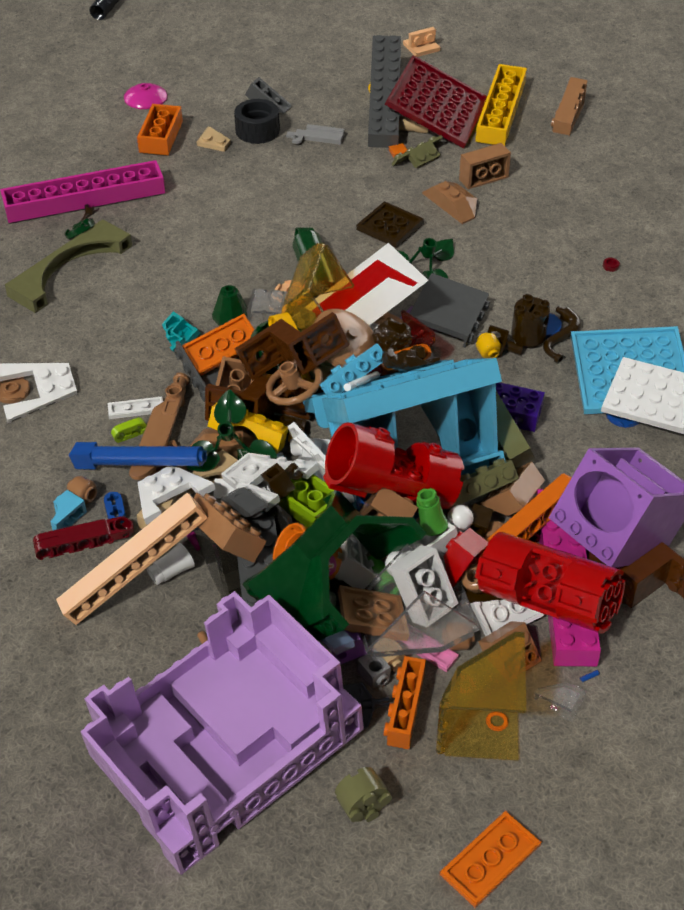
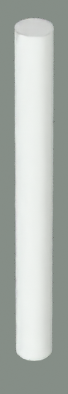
[344,371,380,391]

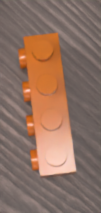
[383,656,426,750]

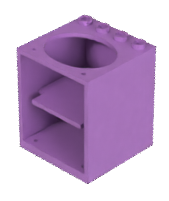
[549,447,684,568]

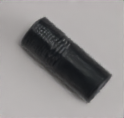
[89,0,119,20]

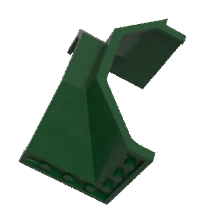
[242,490,427,641]

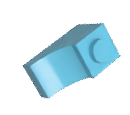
[50,490,87,530]

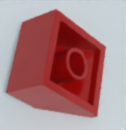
[443,528,489,587]

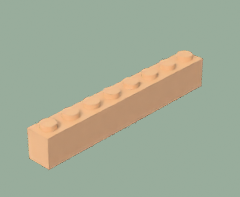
[56,493,208,625]

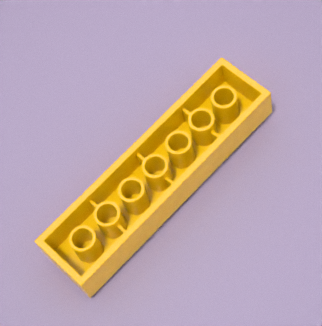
[475,64,527,146]

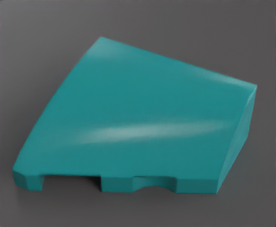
[162,311,201,352]

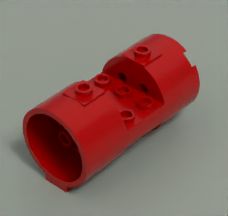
[323,422,464,511]
[475,532,625,634]

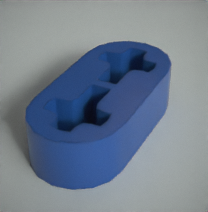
[104,492,126,523]

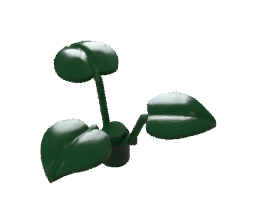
[397,238,454,285]
[186,389,277,472]

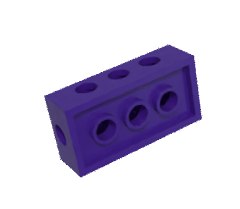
[496,382,545,432]

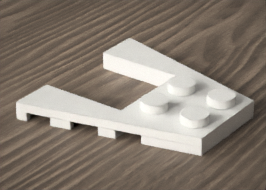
[0,363,77,423]
[287,422,355,504]
[221,453,319,512]

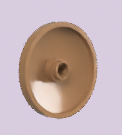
[313,309,376,367]

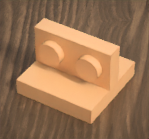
[403,27,440,57]

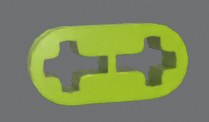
[111,418,147,443]

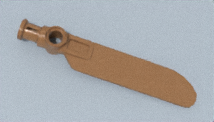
[129,372,190,480]

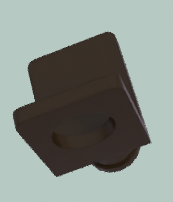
[487,325,523,358]

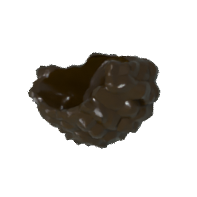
[372,317,412,352]

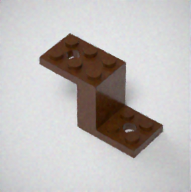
[234,312,350,381]
[205,373,312,431]
[588,542,684,608]

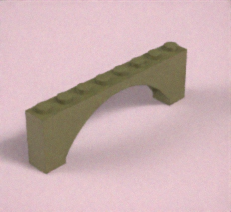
[5,219,132,313]

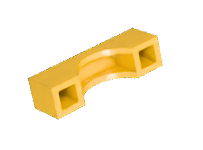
[207,403,289,454]

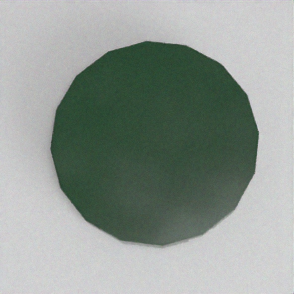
[64,218,95,239]

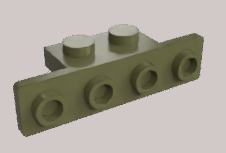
[392,135,443,169]

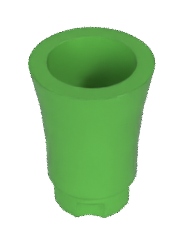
[416,488,448,536]

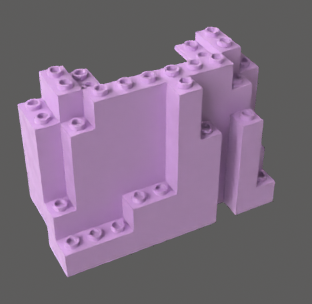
[80,591,364,875]

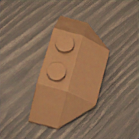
[422,181,477,224]
[190,427,258,460]

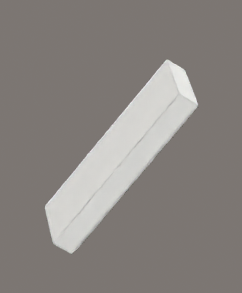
[108,396,164,419]

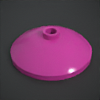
[124,83,167,109]

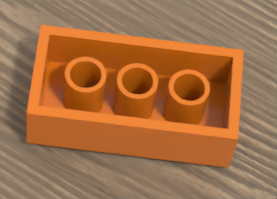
[137,104,183,155]

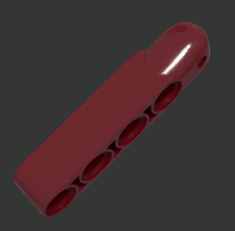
[33,516,134,560]

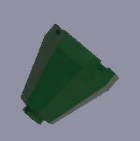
[212,285,249,326]

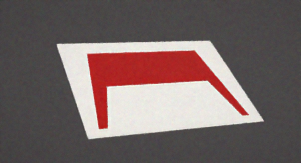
[292,243,429,326]

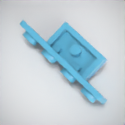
[320,344,384,397]

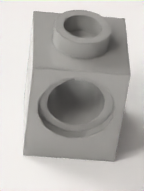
[357,650,391,689]

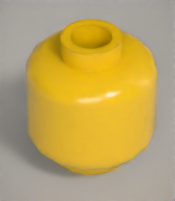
[476,333,502,358]

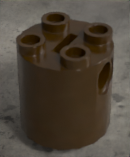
[511,294,550,347]

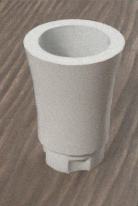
[147,543,195,585]

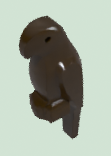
[382,346,440,372]

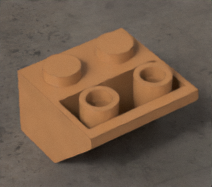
[478,621,542,682]

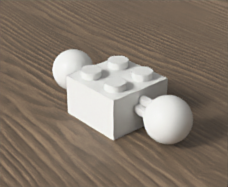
[385,505,474,576]

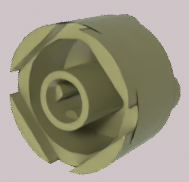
[335,767,392,822]

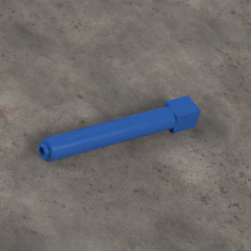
[69,442,207,469]

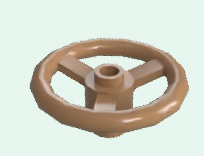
[266,361,323,406]

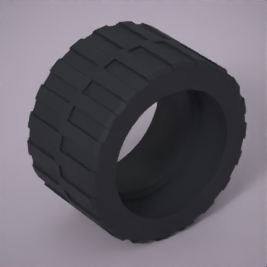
[234,99,280,144]

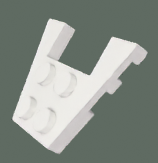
[138,466,216,525]

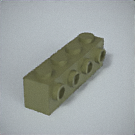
[448,458,519,510]

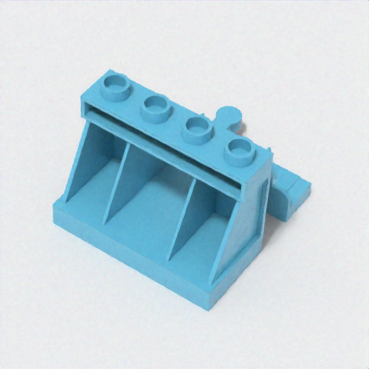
[303,358,505,510]

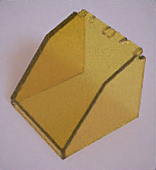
[281,243,354,331]
[436,632,527,761]

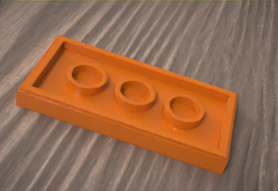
[182,314,254,376]
[440,811,542,908]

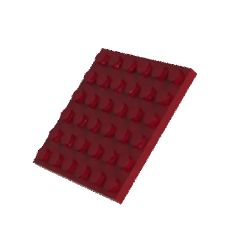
[384,55,487,148]

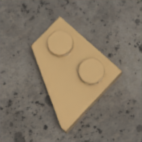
[197,126,231,152]

